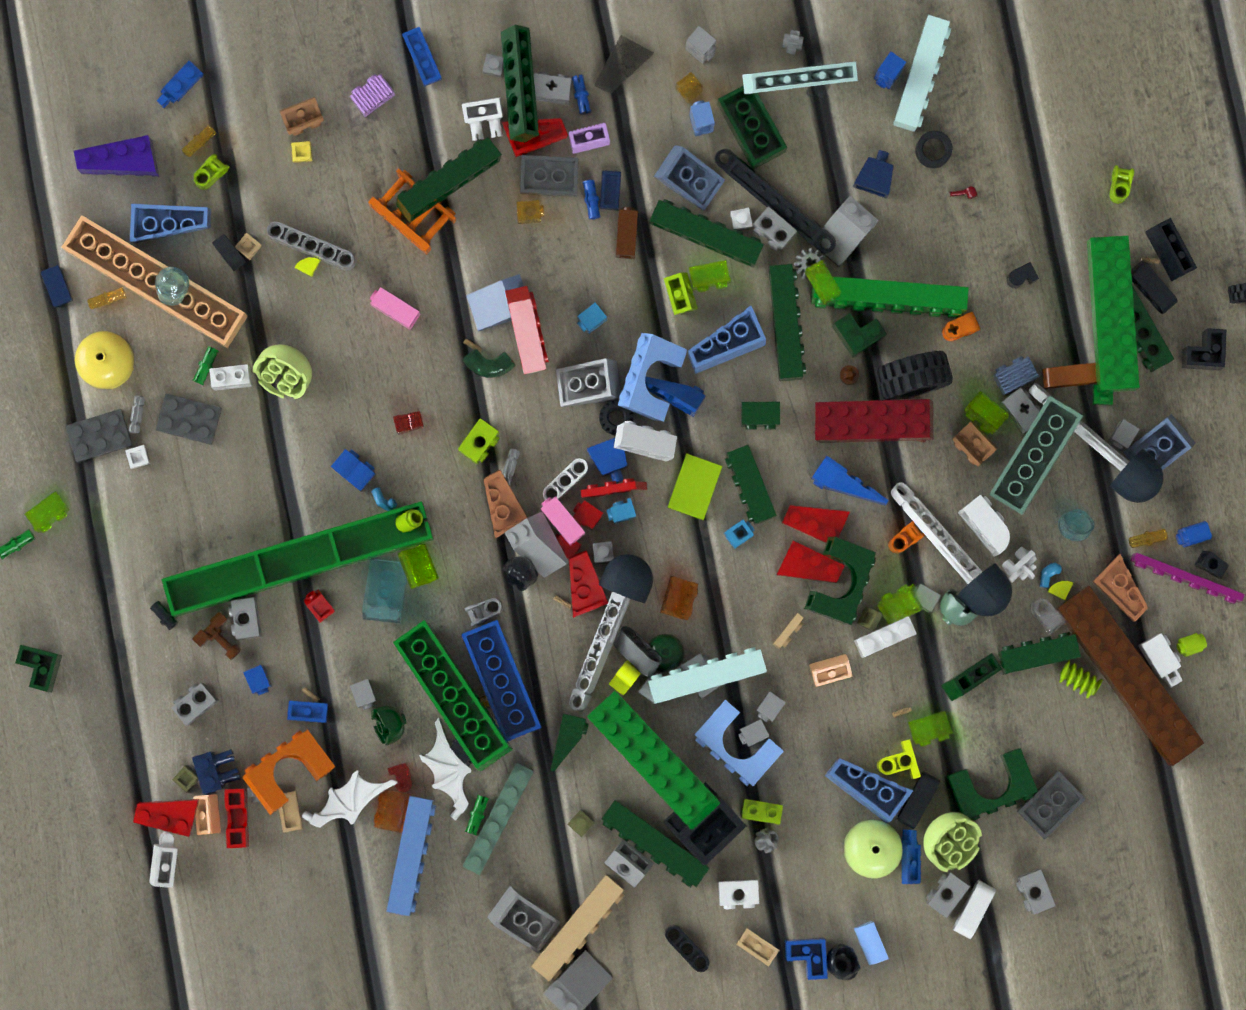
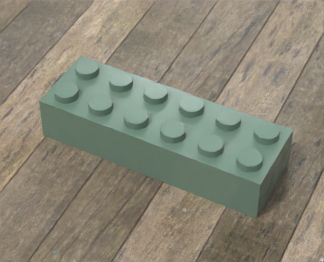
[989,396,1085,515]

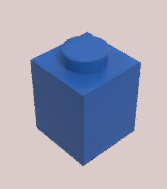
[243,665,272,696]

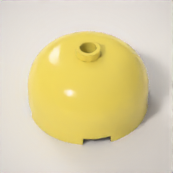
[75,331,134,389]

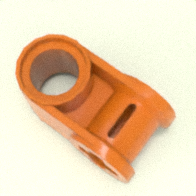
[942,312,981,341]
[888,521,925,554]

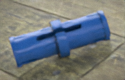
[572,75,592,115]
[583,180,601,220]

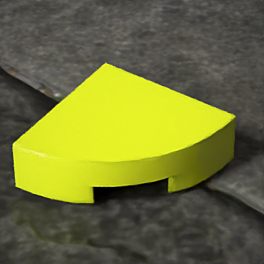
[294,257,321,277]
[1047,581,1073,600]

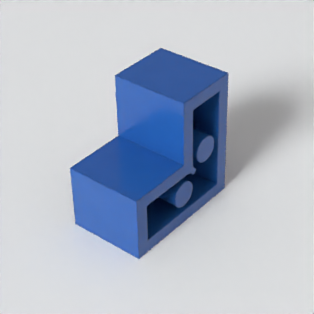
[785,938,828,980]

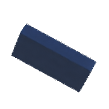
[600,170,621,210]
[41,265,73,308]

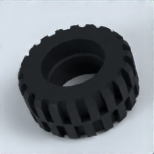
[876,350,953,400]

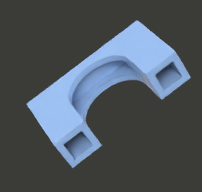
[618,333,687,422]
[694,700,784,786]

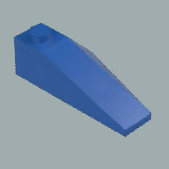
[645,377,706,418]
[811,456,889,506]

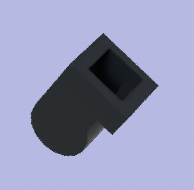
[1007,262,1039,288]
[1194,551,1229,579]

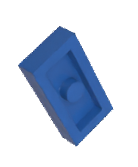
[287,701,328,723]

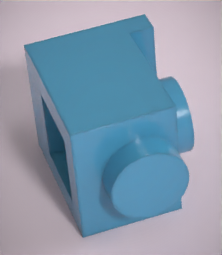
[606,498,636,524]
[724,520,755,549]

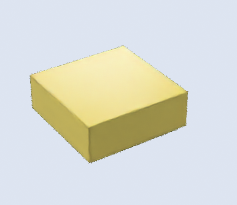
[291,141,312,163]

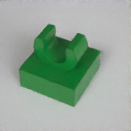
[1092,385,1113,406]

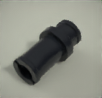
[150,601,178,630]

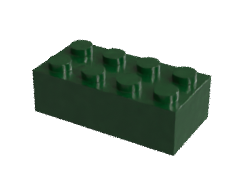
[717,85,787,169]

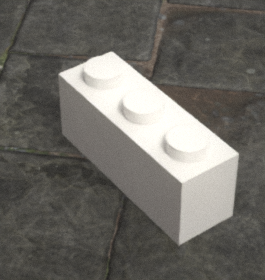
[614,421,677,461]
[854,616,917,658]

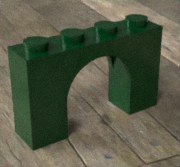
[804,537,876,625]
[947,748,1038,821]

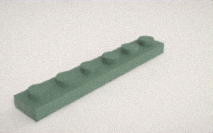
[463,763,534,875]

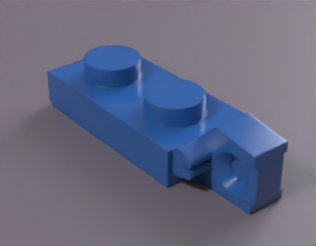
[157,61,204,108]
[902,830,921,884]

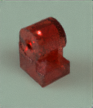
[393,411,424,435]
[387,762,413,792]

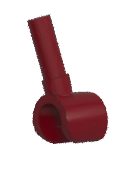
[950,186,977,199]

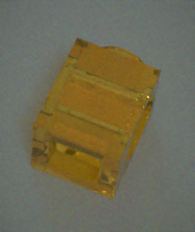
[676,72,703,103]
[516,200,544,224]

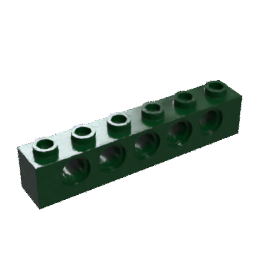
[501,24,539,143]
[1132,286,1174,373]

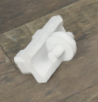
[1002,547,1037,583]

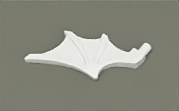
[420,718,472,821]
[302,770,398,828]

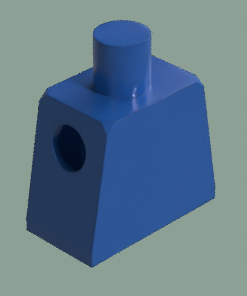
[587,438,627,484]

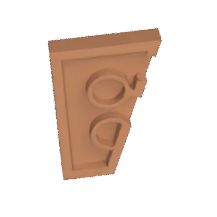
[483,469,528,538]
[1092,554,1148,622]

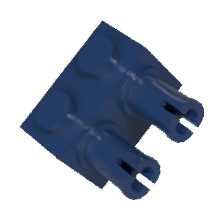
[192,749,241,795]

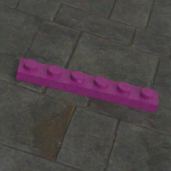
[1130,553,1245,604]

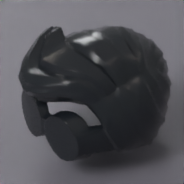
[503,556,538,591]
[826,944,861,980]

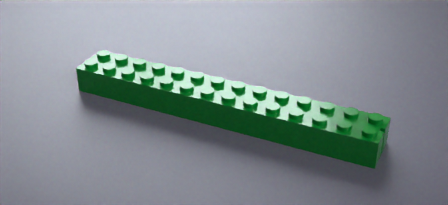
[161,501,434,617]

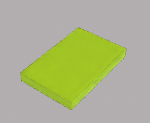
[667,453,722,520]

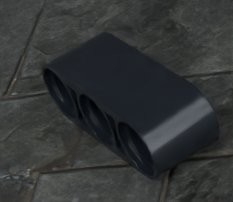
[1131,261,1178,314]
[897,771,941,830]
[665,925,710,972]

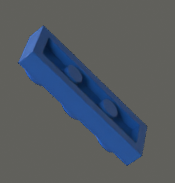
[402,26,442,87]

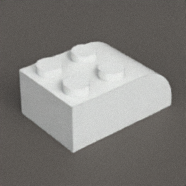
[958,495,1010,557]

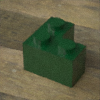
[832,313,887,358]
[15,645,62,692]

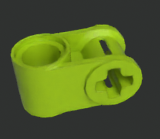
[193,154,229,190]
[1109,165,1134,204]

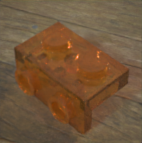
[660,576,698,620]
[374,790,410,833]

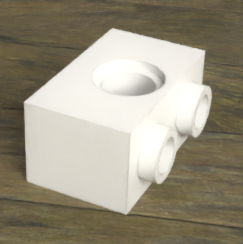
[210,364,253,391]
[718,880,759,909]

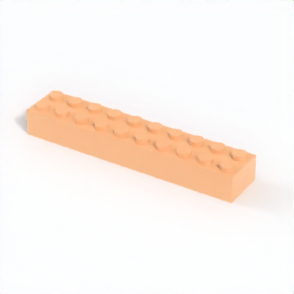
[61,215,248,349]

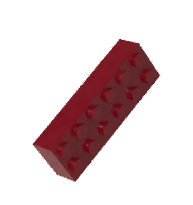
[815,399,934,443]

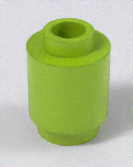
[396,509,423,533]
[1176,633,1207,657]

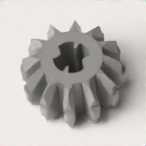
[794,248,827,281]

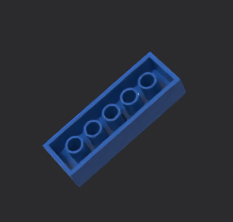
[461,620,542,741]

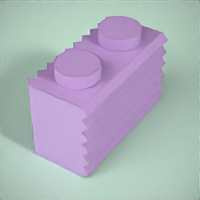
[350,74,395,117]
[569,122,610,154]

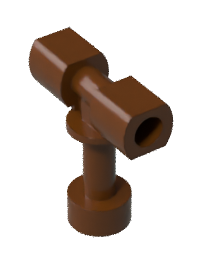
[192,612,242,660]

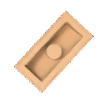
[809,654,853,687]
[193,794,221,835]

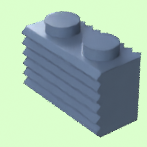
[993,356,1039,396]

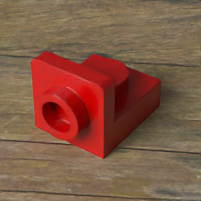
[303,589,335,623]

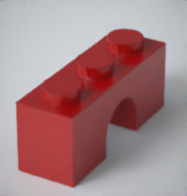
[555,500,603,560]
[224,788,249,849]

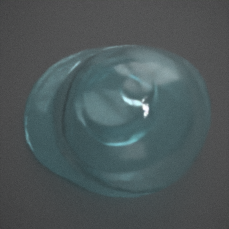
[155,267,189,306]
[1058,509,1095,541]

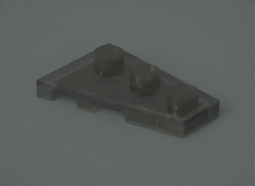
[594,35,654,94]

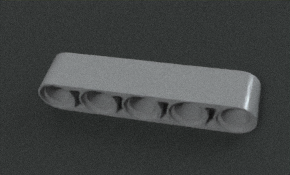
[267,221,356,271]

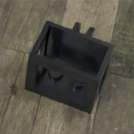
[663,782,747,867]

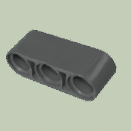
[613,626,662,677]

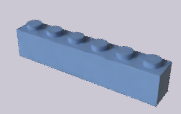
[386,796,436,916]

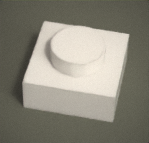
[730,208,753,230]
[125,445,150,469]

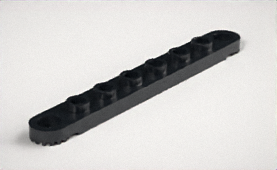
[715,149,836,254]

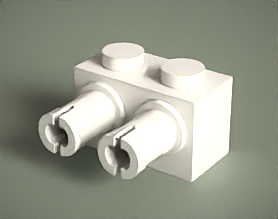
[462,97,504,141]

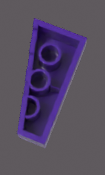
[73,135,159,177]

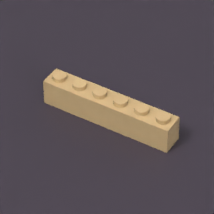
[531,875,624,981]

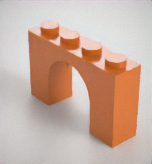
[243,729,335,815]

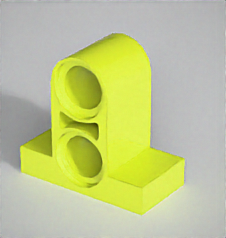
[609,660,641,696]
[877,739,921,779]

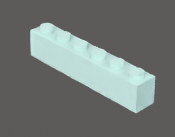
[893,15,951,132]
[743,62,858,94]
[648,647,767,704]

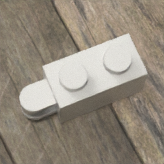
[1138,633,1182,688]
[149,832,178,888]

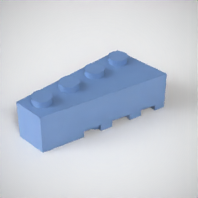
[130,204,211,243]
[688,306,766,374]
[825,759,913,823]

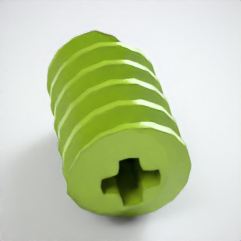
[1059,660,1103,699]

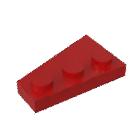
[502,118,568,157]
[581,478,648,498]
[782,505,850,543]
[776,541,845,583]
[569,550,608,618]
[133,799,199,837]

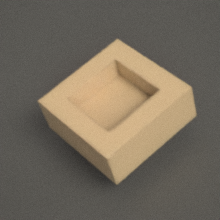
[235,233,262,260]

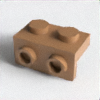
[279,97,324,136]
[952,421,998,467]

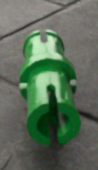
[192,346,219,386]
[0,529,36,560]
[465,795,489,836]

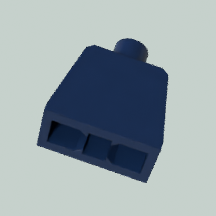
[853,150,894,199]

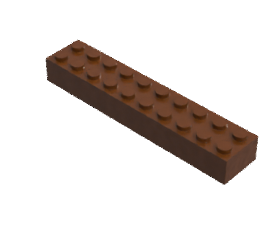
[1054,586,1204,766]

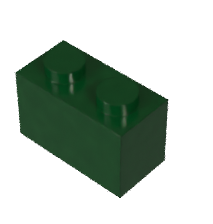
[741,402,780,430]

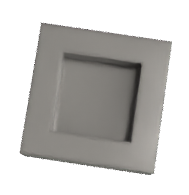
[482,54,504,77]

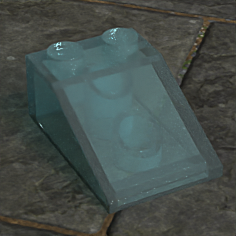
[362,559,409,624]

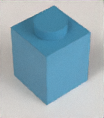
[577,302,607,334]

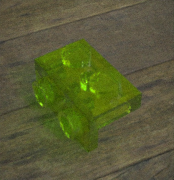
[689,260,731,292]
[397,544,439,589]

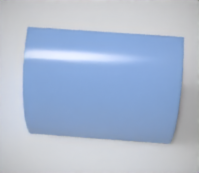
[854,921,889,965]

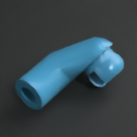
[371,487,397,511]
[1039,562,1062,588]

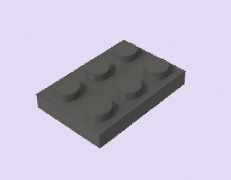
[520,155,579,197]
[156,394,222,445]
[66,409,133,463]
[1017,771,1086,840]

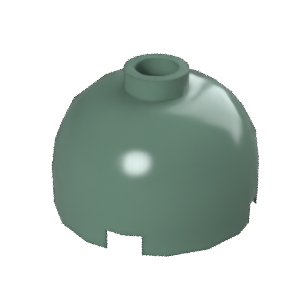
[940,589,978,626]

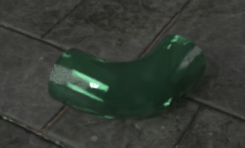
[462,349,516,378]

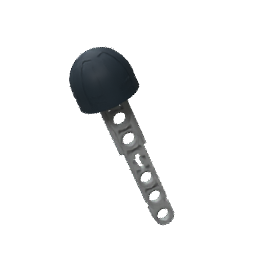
[569,554,653,711]

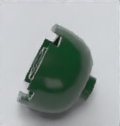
[649,634,685,672]
[371,706,407,746]

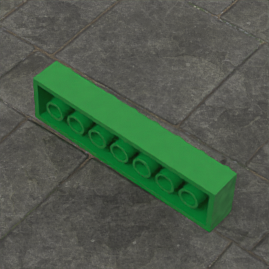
[1087,235,1140,393]
[811,275,969,319]
[393,620,513,772]
[587,691,720,830]

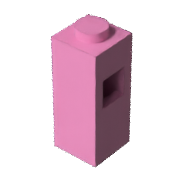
[370,287,420,330]
[541,496,585,546]

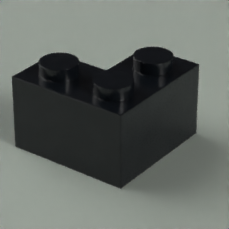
[1182,328,1227,371]

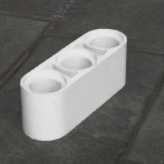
[543,458,588,500]
[953,880,996,939]

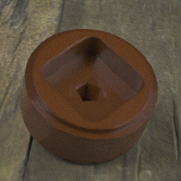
[840,365,859,385]

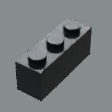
[1145,218,1197,282]

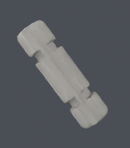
[128,396,145,433]
[503,449,520,485]

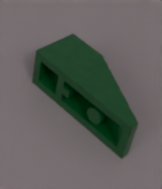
[941,653,1002,702]
[550,714,589,771]

